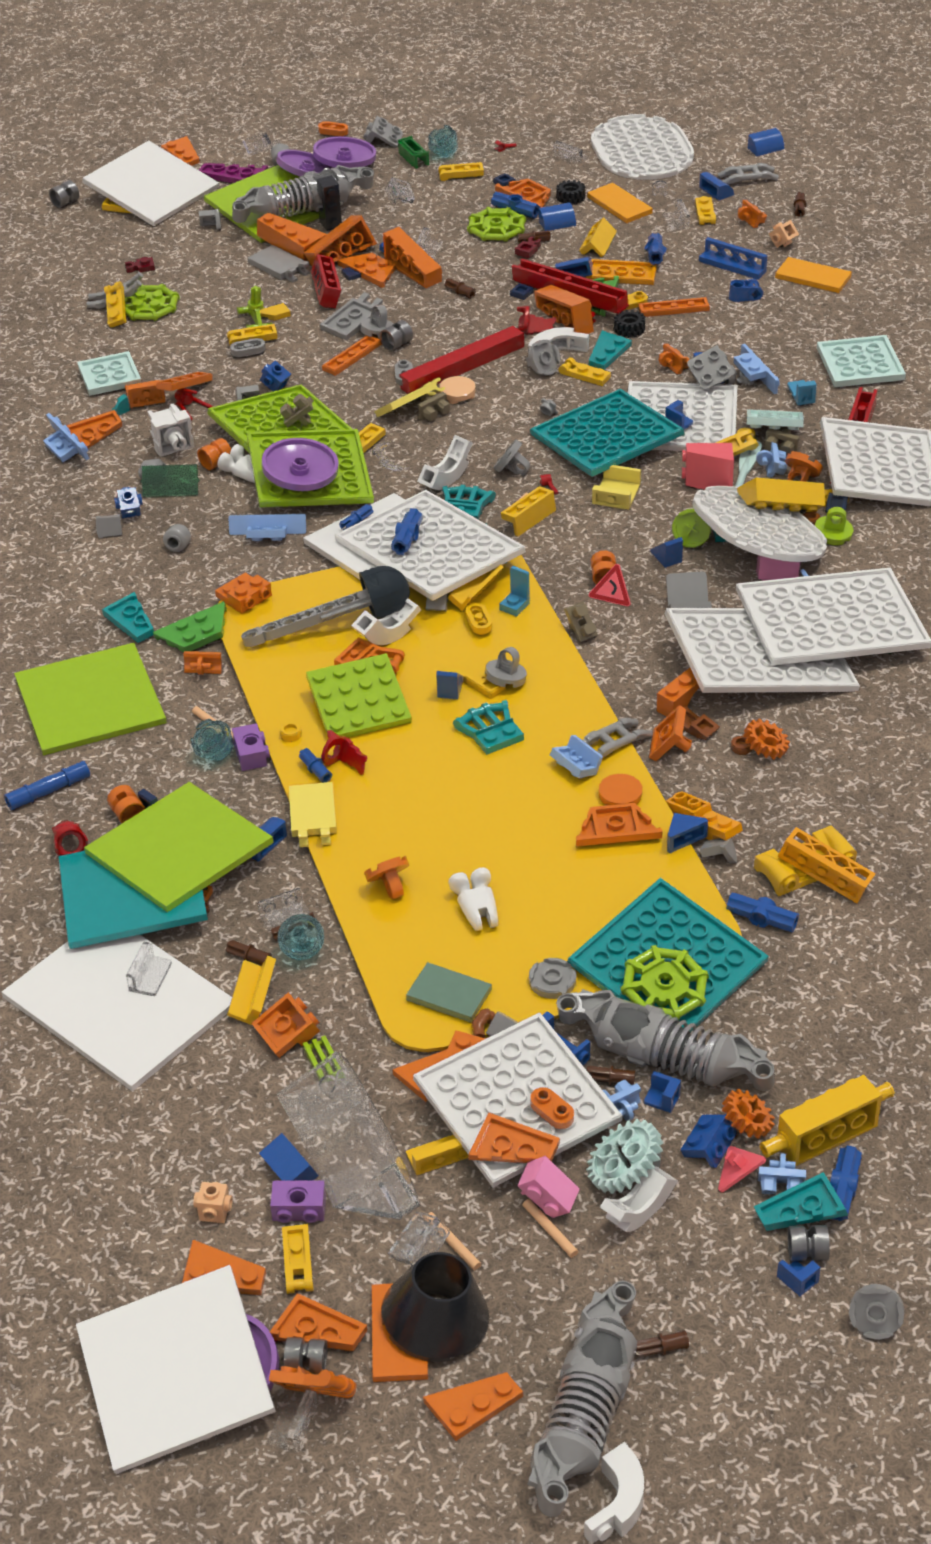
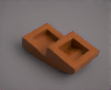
[683,706,720,740]

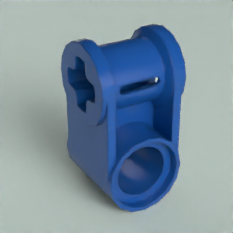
[729,279,763,302]

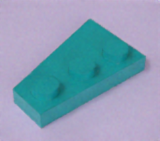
[589,330,632,370]
[102,592,154,643]
[753,1172,848,1231]

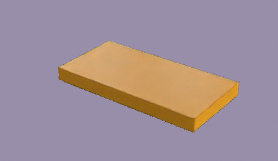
[587,182,653,223]
[775,257,852,293]
[586,259,657,285]

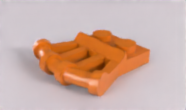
[334,637,405,674]
[269,1366,357,1399]

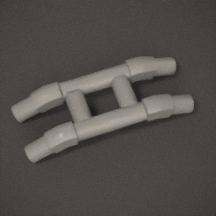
[718,163,779,185]
[87,272,143,309]
[583,718,653,757]

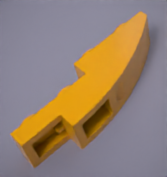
[666,791,743,841]

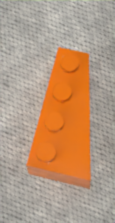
[257,213,327,261]
[304,215,377,266]
[383,226,442,288]
[534,285,594,334]

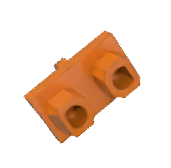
[738,200,767,228]
[658,344,690,374]
[183,651,222,675]

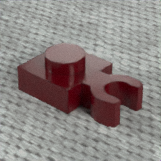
[515,236,541,258]
[125,257,155,273]

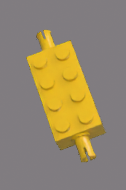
[759,1075,895,1167]

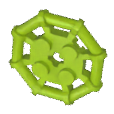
[467,207,526,242]
[125,284,180,321]
[620,945,709,1021]

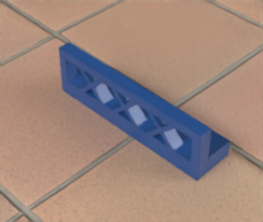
[699,237,767,280]

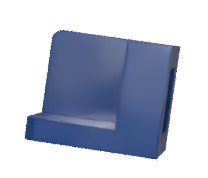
[665,400,693,430]
[644,1071,681,1113]
[777,1260,821,1297]

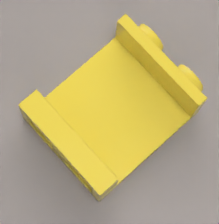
[592,465,641,510]

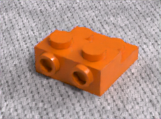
[215,572,272,614]
[251,992,320,1058]

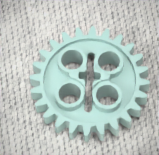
[586,1119,663,1194]

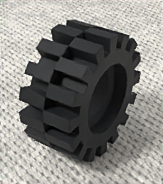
[556,180,585,205]
[614,310,645,338]

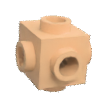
[768,220,799,248]
[193,1182,233,1223]

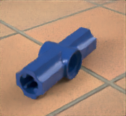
[491,191,540,219]
[644,233,667,265]
[391,508,423,555]
[726,892,799,932]
[830,1145,862,1221]

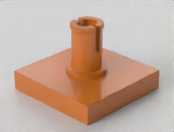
[649,705,692,761]

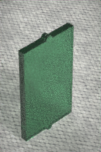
[140,464,200,497]

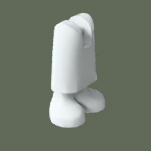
[218,444,255,483]
[448,867,498,931]

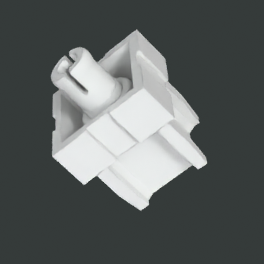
[147,404,194,457]

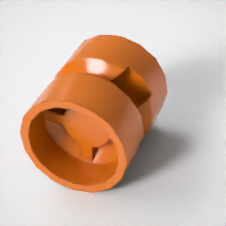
[197,438,231,471]
[591,550,617,585]
[107,785,145,823]

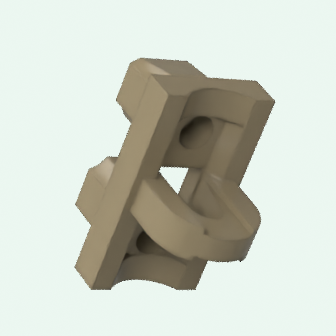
[418,392,450,422]
[280,394,313,427]
[765,428,800,456]
[564,601,598,643]

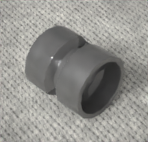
[49,180,80,208]
[380,320,413,351]
[788,1225,830,1261]
[284,1337,327,1375]

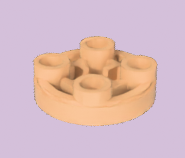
[439,376,475,404]

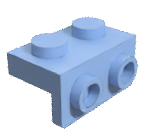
[550,735,603,778]

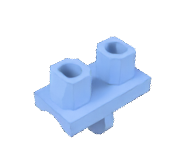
[756,442,788,477]
[603,1080,641,1121]
[758,1153,806,1195]

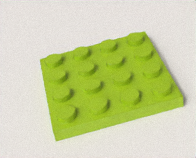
[306,653,412,738]

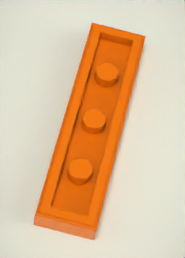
[638,297,710,317]
[322,336,382,376]
[157,372,213,391]

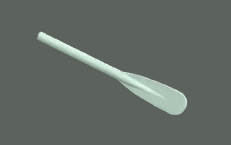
[735,441,762,487]

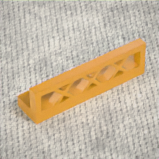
[778,827,875,903]

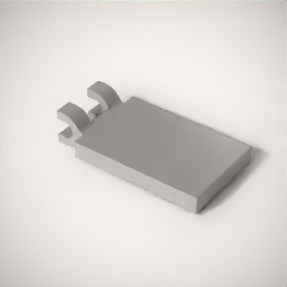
[248,245,310,283]
[320,292,383,340]

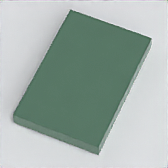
[406,962,492,1023]

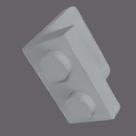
[363,116,403,148]
[687,345,737,391]
[666,571,712,608]

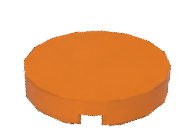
[599,774,643,805]

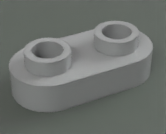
[230,338,266,357]
[395,359,413,385]

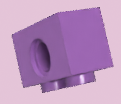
[232,723,270,771]
[270,1180,326,1223]

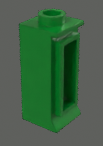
[398,136,429,169]

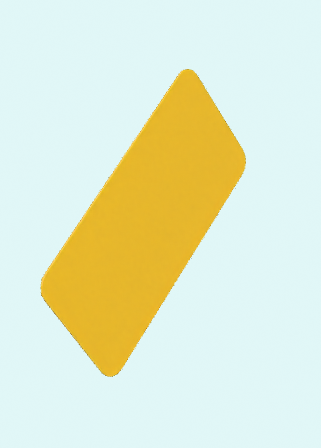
[218,555,742,1053]

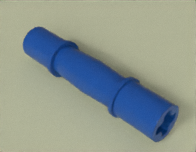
[4,761,90,811]

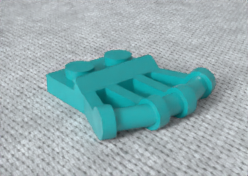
[442,484,496,520]
[453,700,524,755]

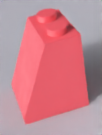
[682,443,734,490]

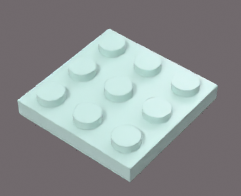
[77,351,141,396]
[747,409,804,430]

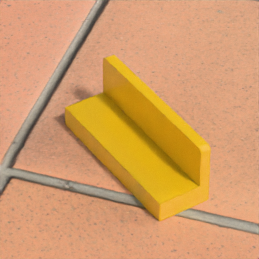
[579,217,617,257]
[501,486,556,537]
[447,565,504,611]
[227,956,276,1025]
[406,1135,468,1176]

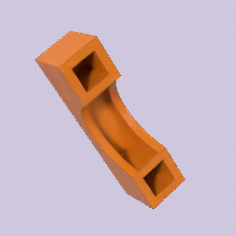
[656,668,700,717]

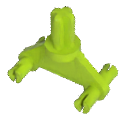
[237,286,272,328]

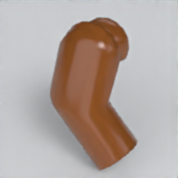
[472,1008,495,1038]

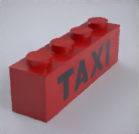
[311,254,342,308]

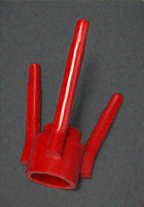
[175,388,214,420]

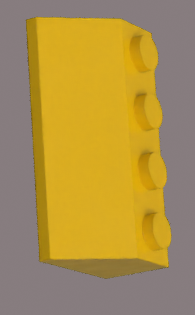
[737,477,825,512]

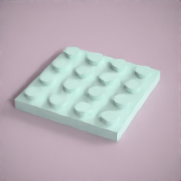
[817,335,906,387]

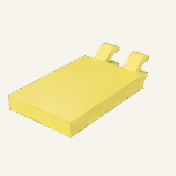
[374,378,445,417]
[289,782,337,847]

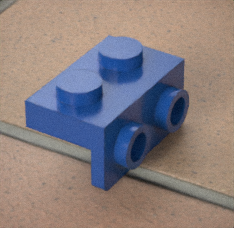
[680,1114,737,1168]

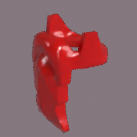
[517,306,556,334]
[321,730,368,775]
[52,820,88,856]

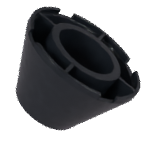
[381,1252,489,1362]

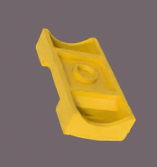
[754,825,857,897]

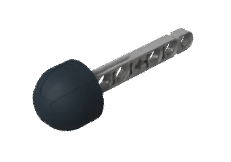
[241,566,410,647]

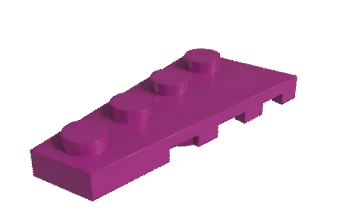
[199,163,268,183]

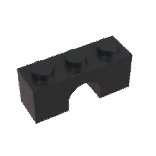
[316,175,342,231]

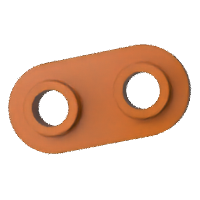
[318,121,348,137]
[530,1087,574,1129]

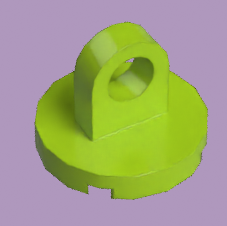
[815,507,854,545]
[672,509,711,548]

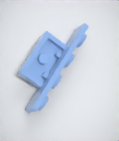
[733,344,780,394]
[43,413,89,462]
[228,514,306,541]

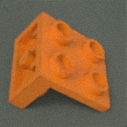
[125,380,166,408]

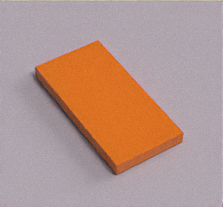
[372,1283,428,1382]

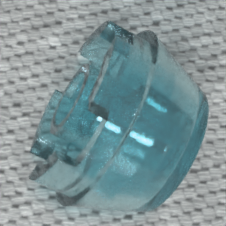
[428,125,458,158]
[190,719,234,761]
[278,914,324,960]

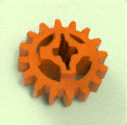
[743,718,790,760]
[722,1089,775,1139]

